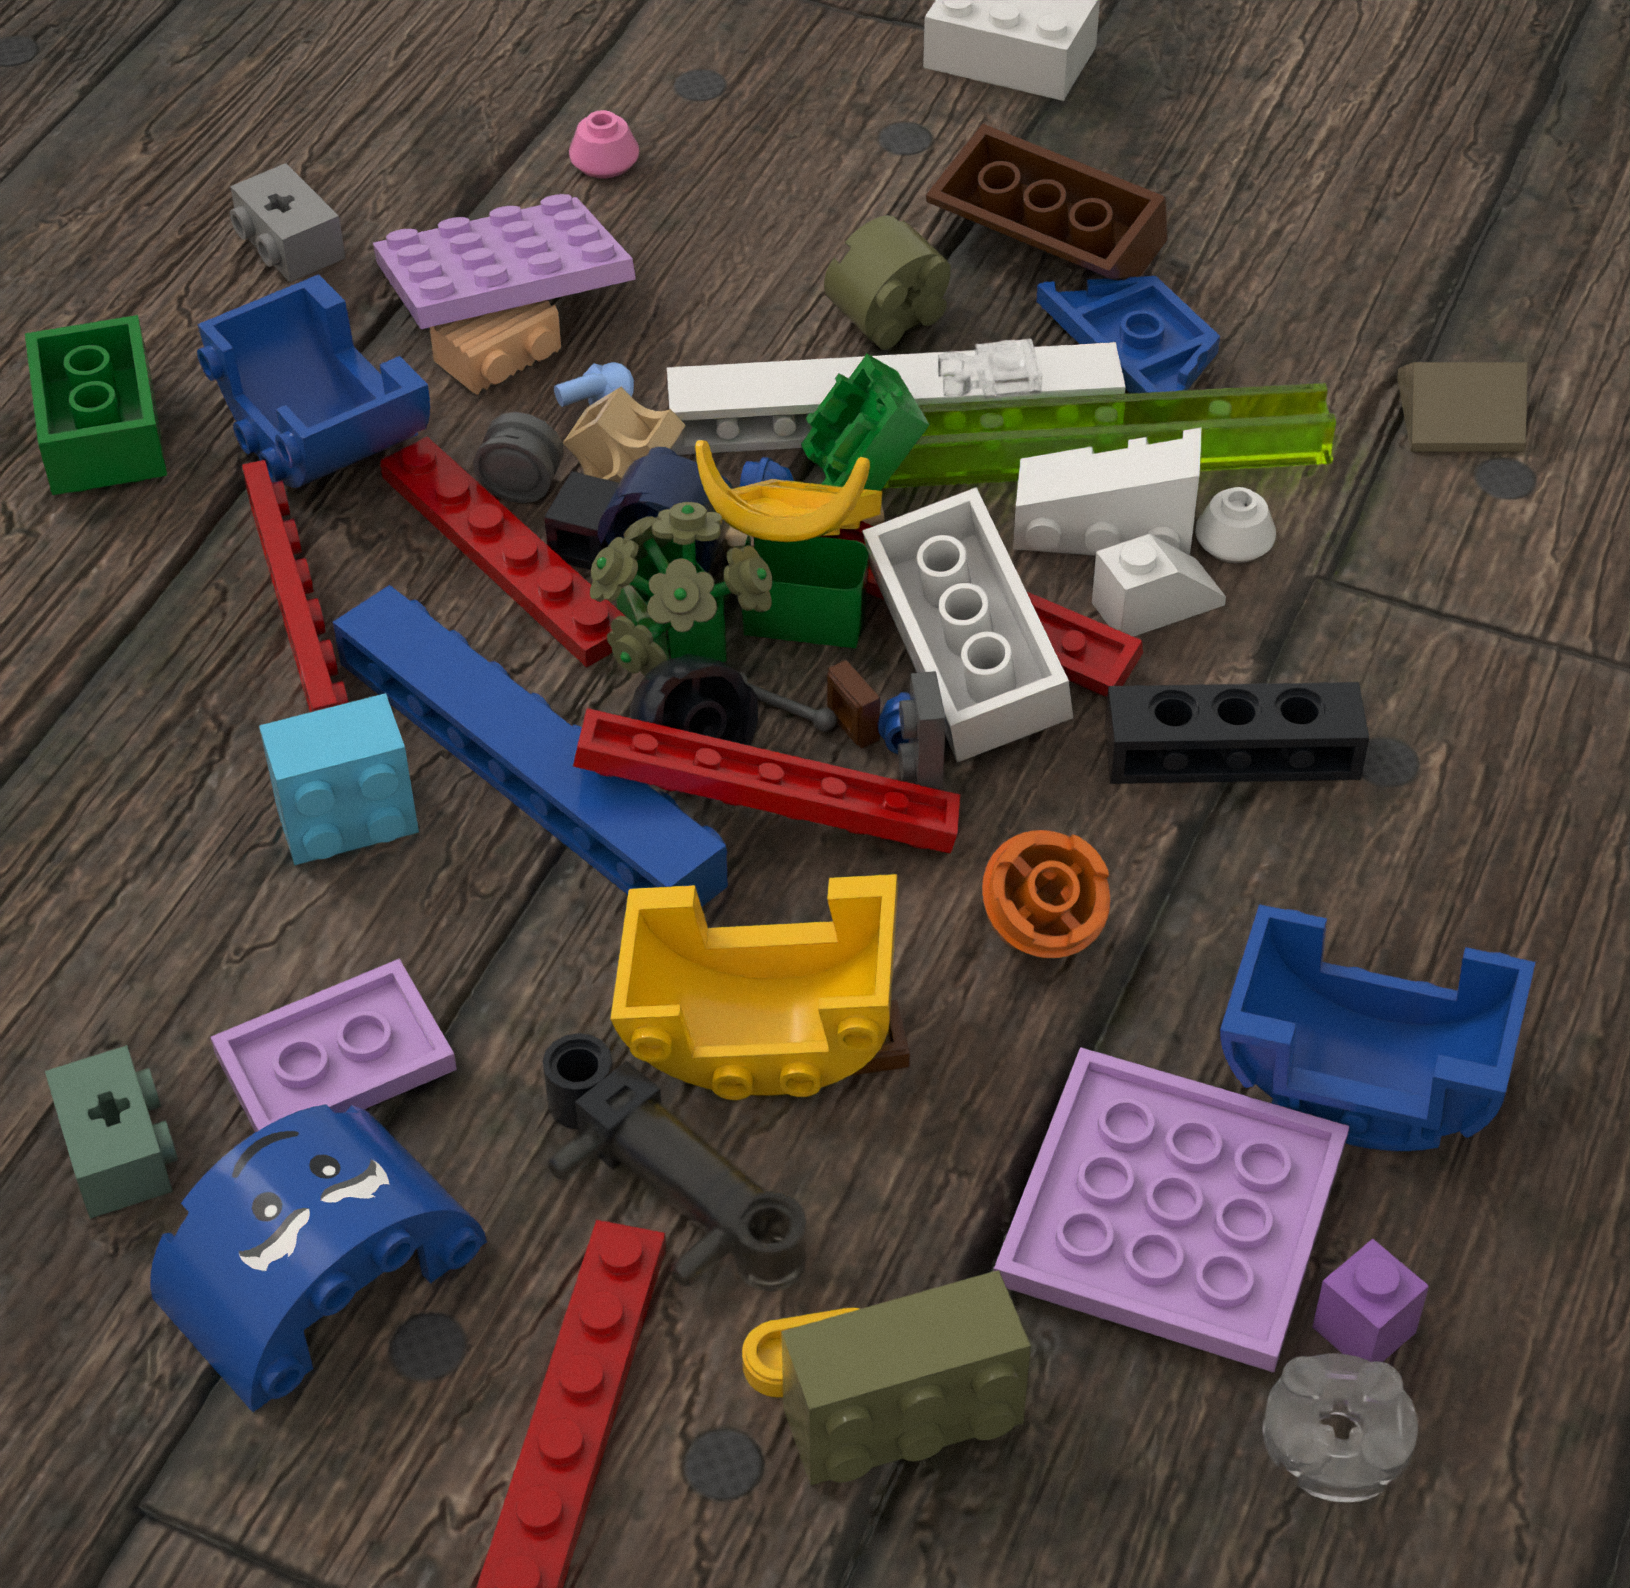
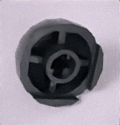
[630,654,758,746]

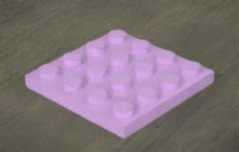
[373,194,636,329]
[994,1047,1349,1373]

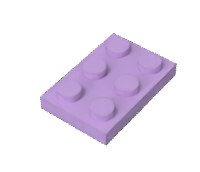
[210,959,457,1133]

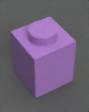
[1312,1239,1429,1375]

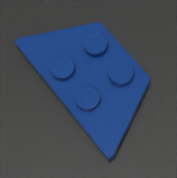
[1036,276,1220,421]

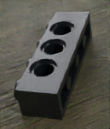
[1104,682,1369,784]

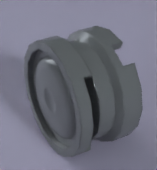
[473,412,564,504]

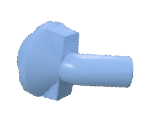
[554,362,634,407]

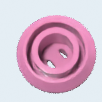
[569,110,639,179]

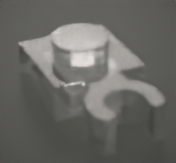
[937,339,1042,399]

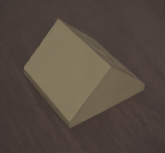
[1397,362,1527,452]

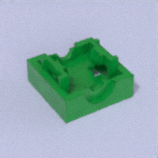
[801,354,929,491]

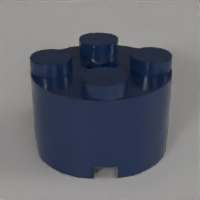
[598,446,733,573]

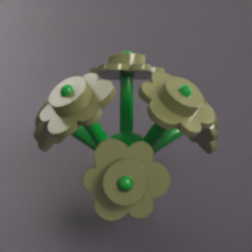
[590,502,772,676]

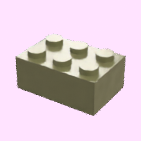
[781,1270,1031,1486]

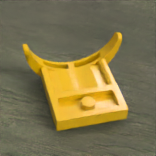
[695,440,882,542]

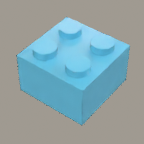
[259,693,419,866]

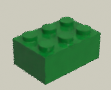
[25,315,168,495]

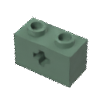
[45,1045,178,1219]

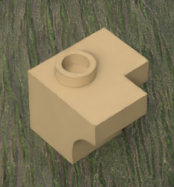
[563,387,686,483]

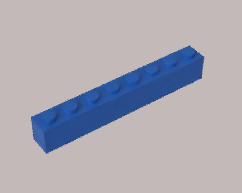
[333,585,728,907]

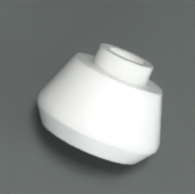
[1196,487,1276,563]

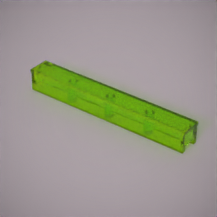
[883,383,1336,488]

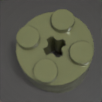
[824,215,951,350]

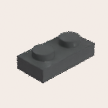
[898,671,946,791]

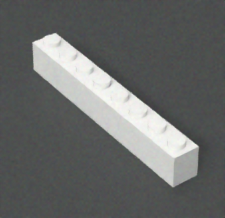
[667,342,1125,455]

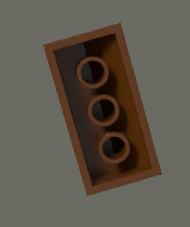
[926,123,1168,278]

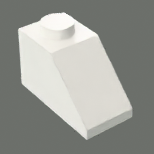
[1092,534,1226,637]

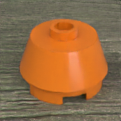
[982,830,1110,958]

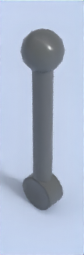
[738,672,837,732]

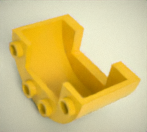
[610,874,898,1100]

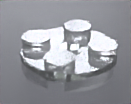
[1263,1353,1418,1502]

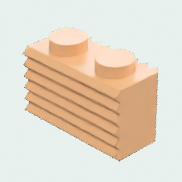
[430,300,561,395]

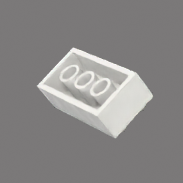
[863,487,1073,763]

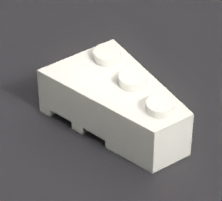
[923,0,1100,101]
[1013,427,1202,556]

